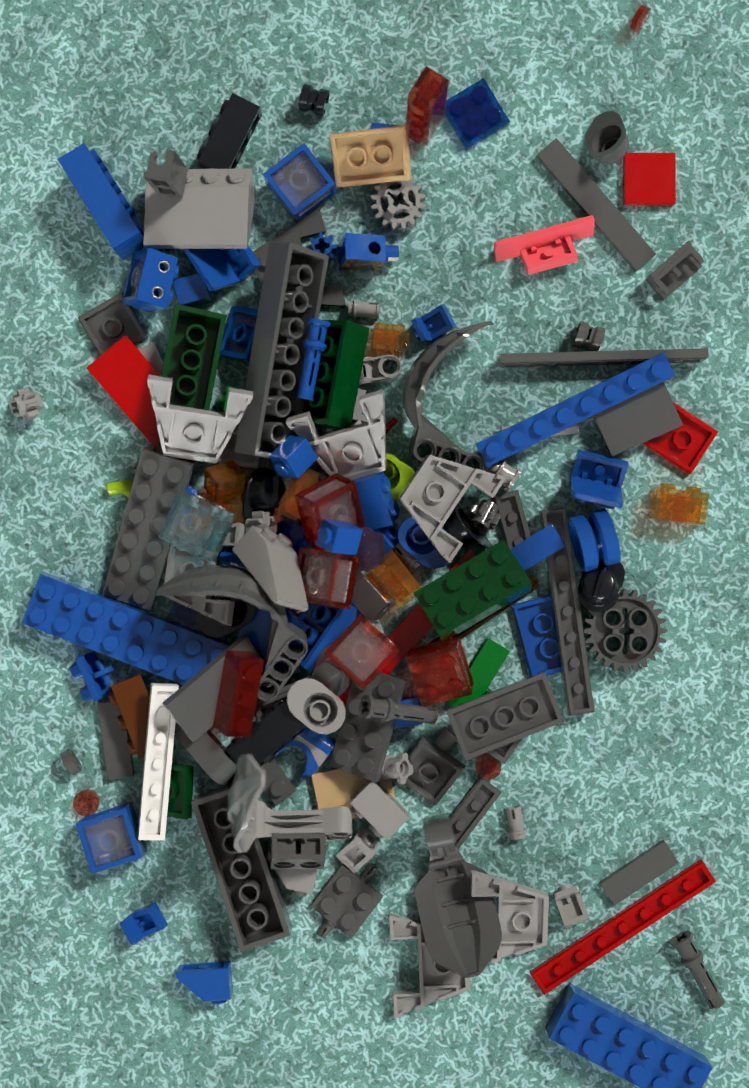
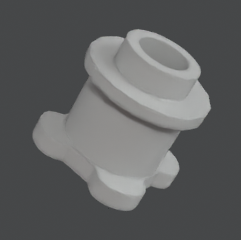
[489,459,523,492]
[381,753,413,784]

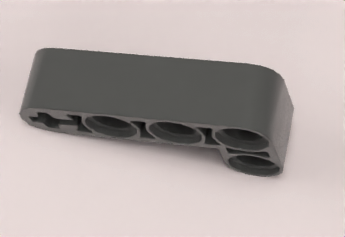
[174,722,236,786]

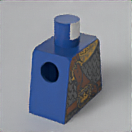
[338,233,399,270]

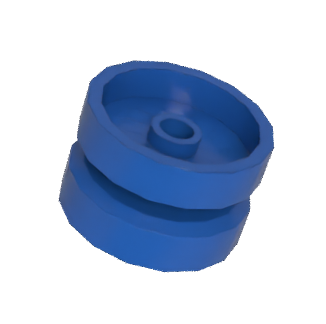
[568,508,621,572]

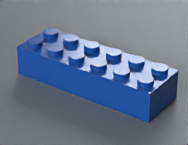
[545,983,713,1088]

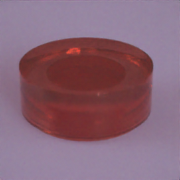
[630,4,651,34]
[475,753,501,780]
[73,789,100,816]

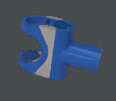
[273,728,336,780]

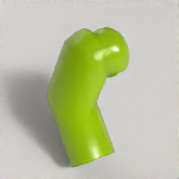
[107,480,133,498]

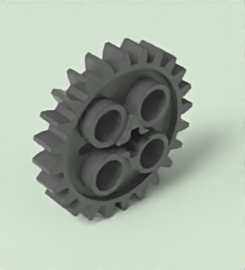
[583,589,668,673]

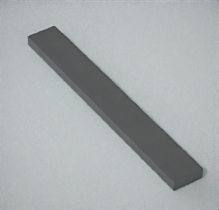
[498,348,708,368]
[539,507,595,716]

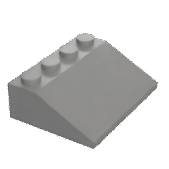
[143,168,257,249]

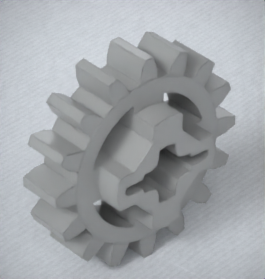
[371,177,426,232]

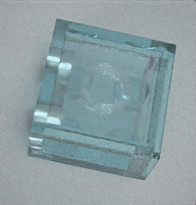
[158,489,237,562]

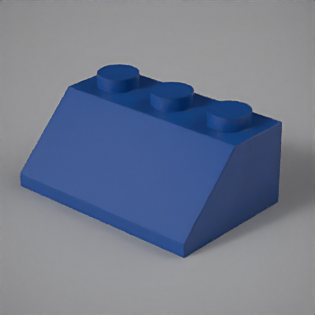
[294,581,365,672]

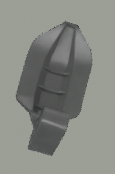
[402,321,494,470]
[156,565,308,701]
[414,812,502,978]

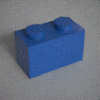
[347,472,400,532]

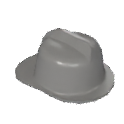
[287,678,346,734]

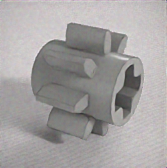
[9,387,43,422]
[245,511,277,534]

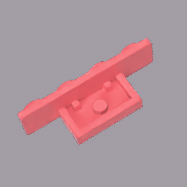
[494,215,595,275]

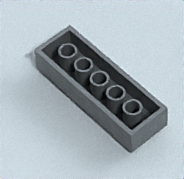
[191,784,293,952]

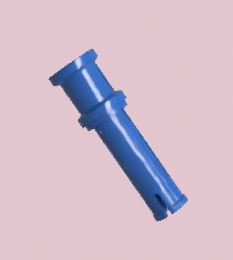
[296,318,331,401]

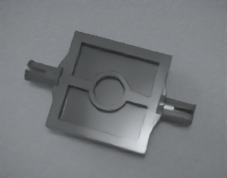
[311,862,384,939]

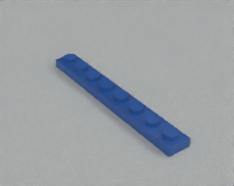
[475,352,675,467]

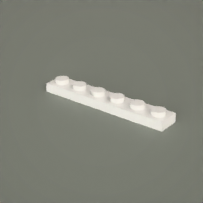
[137,683,179,840]

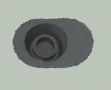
[585,111,629,165]
[310,642,351,697]

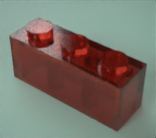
[213,650,264,737]

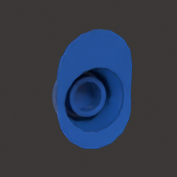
[398,516,448,569]

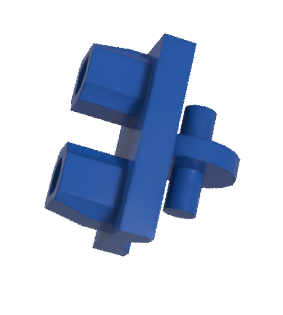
[69,651,115,702]

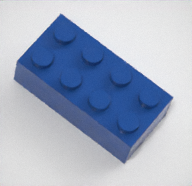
[57,143,144,261]

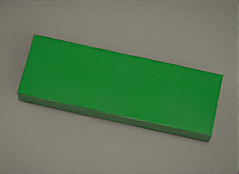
[448,638,510,707]

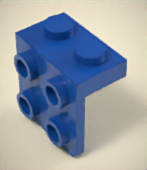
[184,245,261,291]
[569,449,629,509]

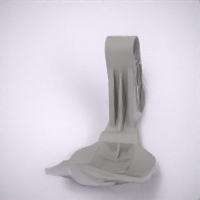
[227,754,352,853]

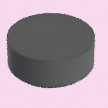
[60,749,83,776]

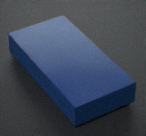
[510,524,566,571]

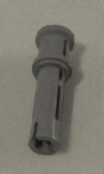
[359,695,438,724]
[670,931,725,1009]

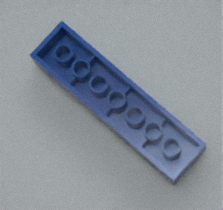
[22,574,231,685]

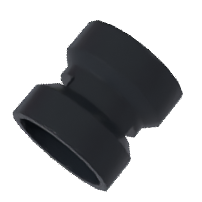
[298,84,330,116]

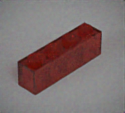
[406,66,449,144]

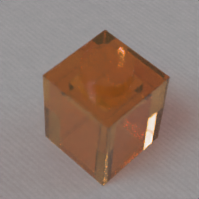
[372,322,410,355]
[204,460,247,503]

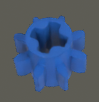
[308,232,339,261]

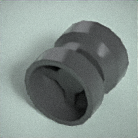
[572,321,605,351]

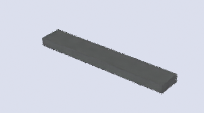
[536,138,656,272]

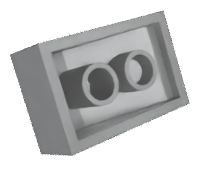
[232,526,308,612]

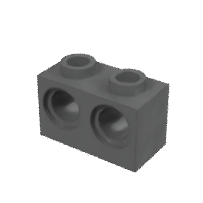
[270,833,326,869]

